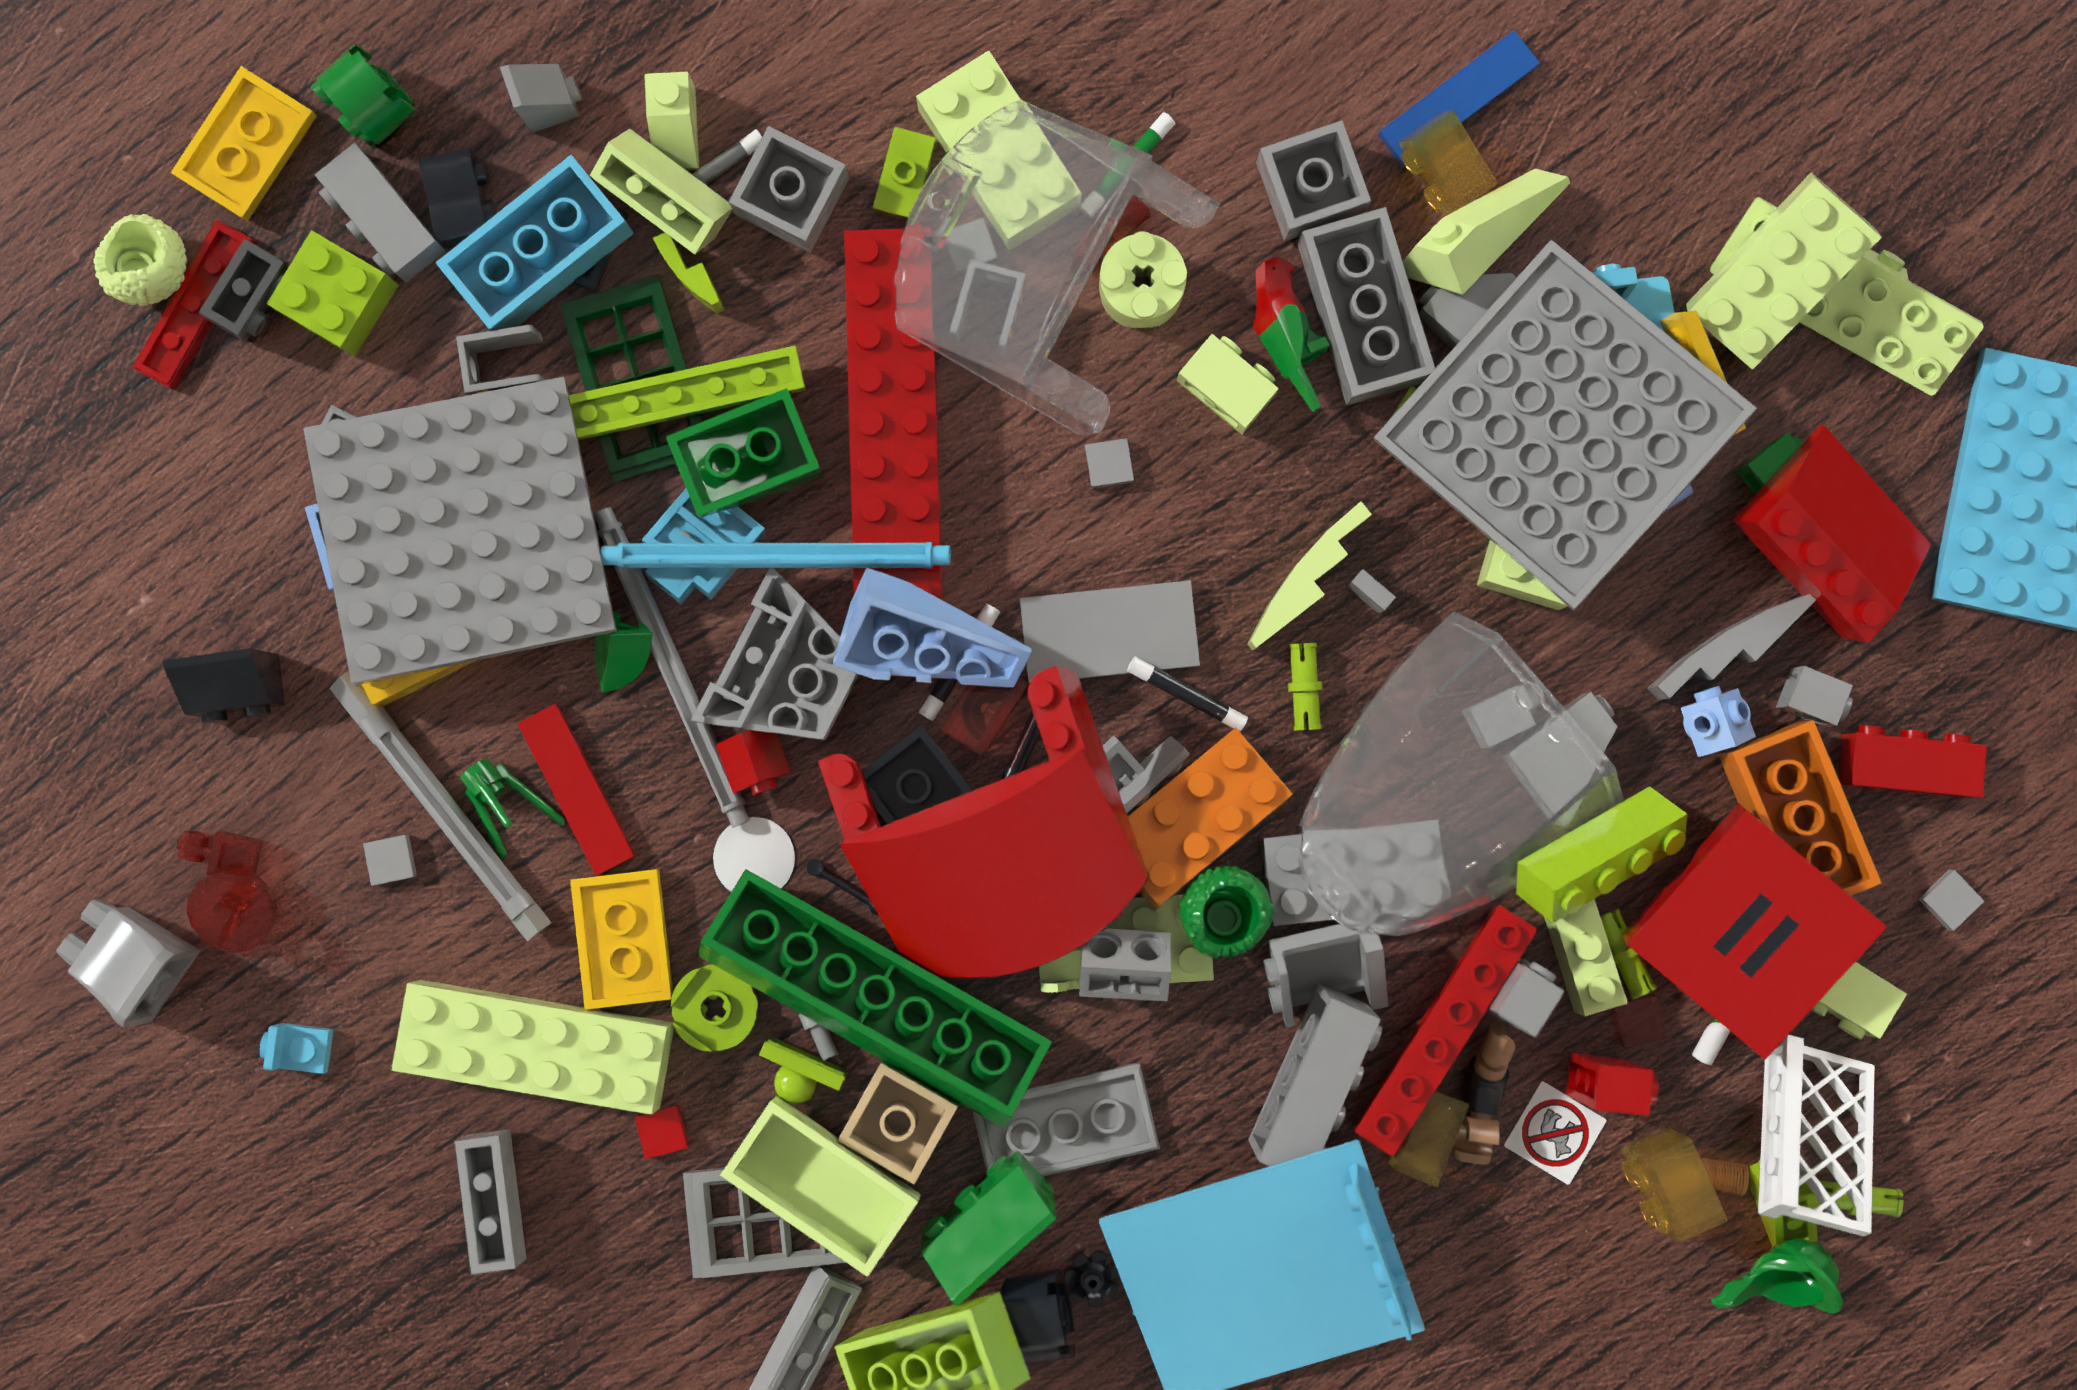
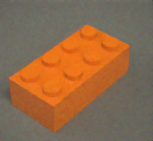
[1718,720,1882,896]
[1128,728,1293,911]

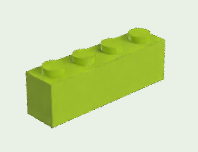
[1516,786,1687,923]

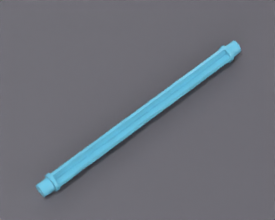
[600,542,951,569]

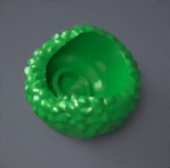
[1178,866,1275,959]

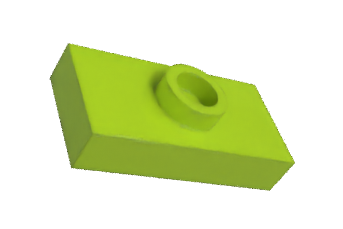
[873,127,936,223]

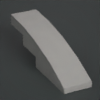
[1647,594,1816,700]

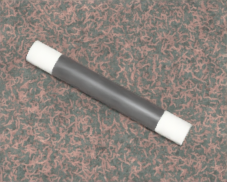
[692,129,762,185]

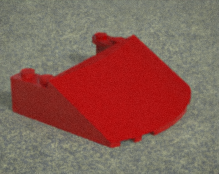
[818,665,1149,978]

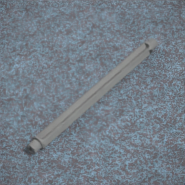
[594,507,750,828]

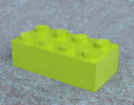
[834,1292,1031,1390]

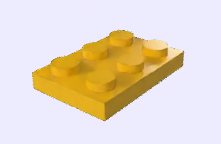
[171,66,317,222]
[570,869,673,1010]

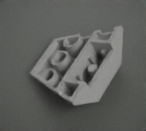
[691,568,859,740]

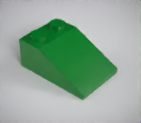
[666,388,823,518]

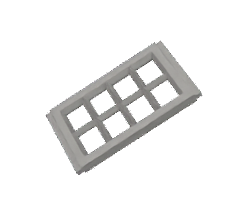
[683,1161,884,1278]

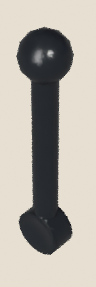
[807,859,878,915]

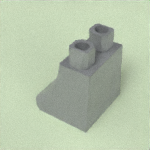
[56,899,201,1028]

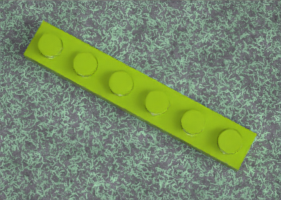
[569,346,806,440]

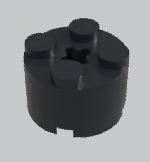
[995,1269,1076,1366]

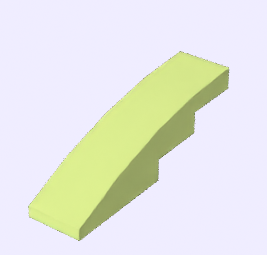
[1247,501,1372,651]

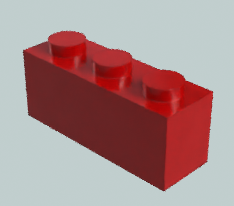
[1838,725,1987,798]
[1566,1051,1659,1116]

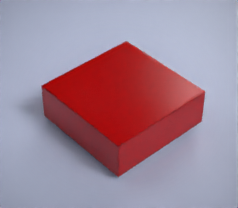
[635,1104,689,1159]

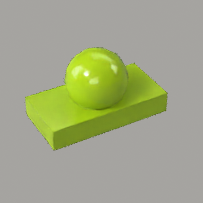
[759,1036,849,1105]

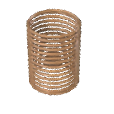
[1697,1158,1749,1196]

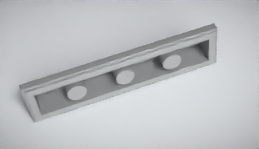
[749,1265,863,1390]

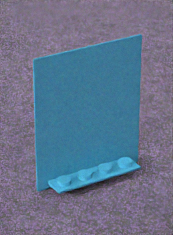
[1099,1140,1425,1390]

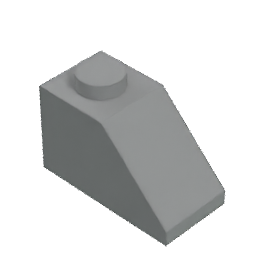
[500,64,582,133]
[1418,273,1517,349]

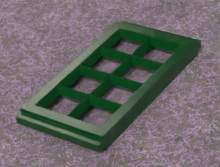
[560,275,703,483]

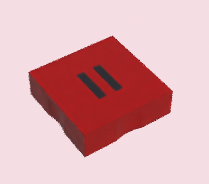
[1622,803,1887,1060]

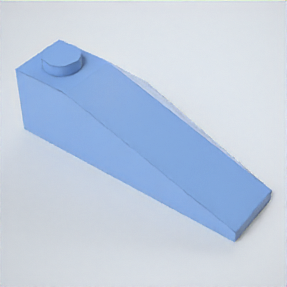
[833,568,1031,687]

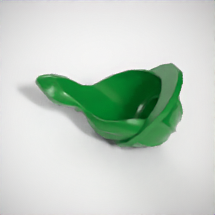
[1711,1239,1843,1314]

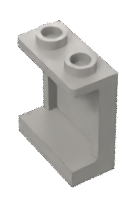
[1264,917,1389,1028]

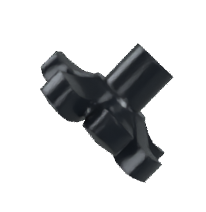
[1064,1250,1119,1308]

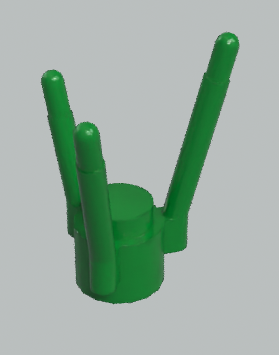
[460,758,566,858]

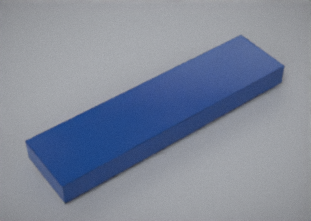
[1378,30,1540,168]

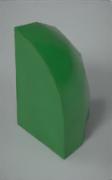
[595,613,653,693]

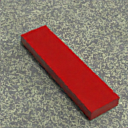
[132,219,257,390]
[517,703,637,876]

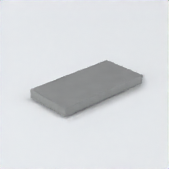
[1020,580,1200,684]
[973,1062,1160,1176]

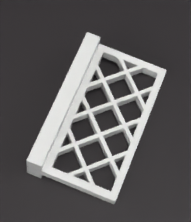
[1758,1035,1875,1236]

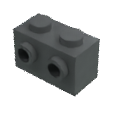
[199,239,288,343]

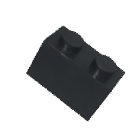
[163,648,285,723]

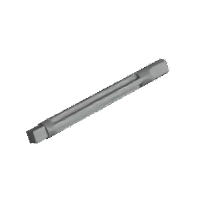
[329,671,552,942]

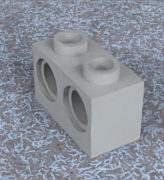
[1079,928,1171,1001]

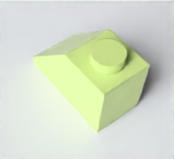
[645,72,699,171]

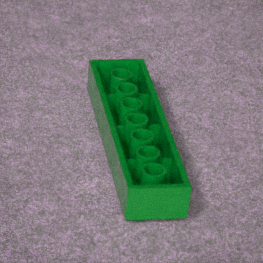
[698,869,1052,1128]

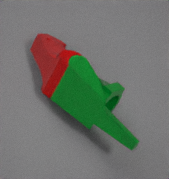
[1253,257,1330,412]

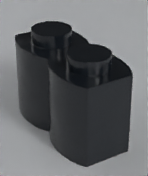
[419,148,497,249]

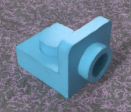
[260,1023,334,1074]

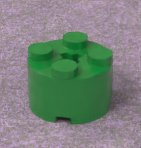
[311,43,417,147]

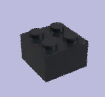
[862,725,974,824]

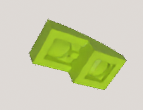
[653,233,725,314]

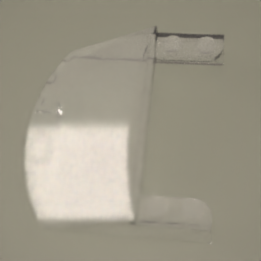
[894,100,1220,436]

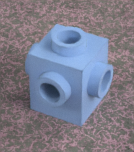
[1681,686,1756,757]

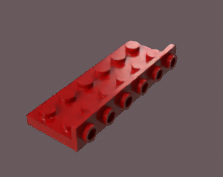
[1353,905,1536,1155]

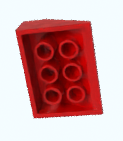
[1733,425,1931,643]

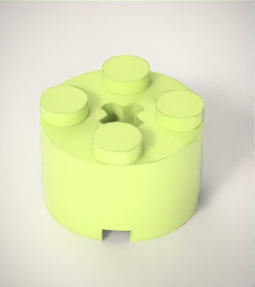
[1099,231,1187,328]

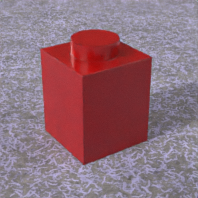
[716,730,791,796]

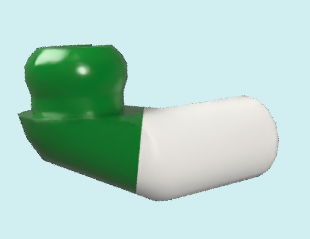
[1692,1019,1737,1065]

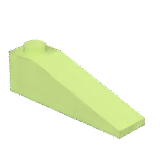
[1403,169,1570,295]

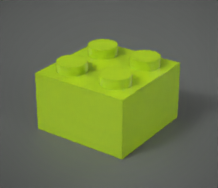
[266,230,399,357]

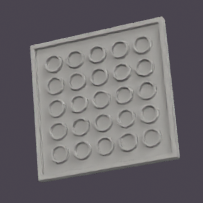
[1374,240,1757,611]
[303,377,617,685]

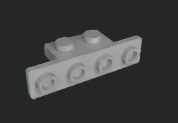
[1103,736,1190,814]

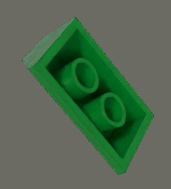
[921,1150,1057,1306]

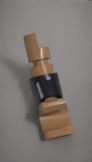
[1452,1018,1515,1165]

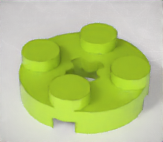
[671,964,760,1051]

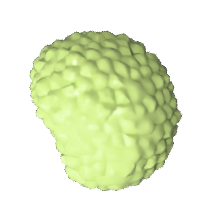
[93,214,187,306]

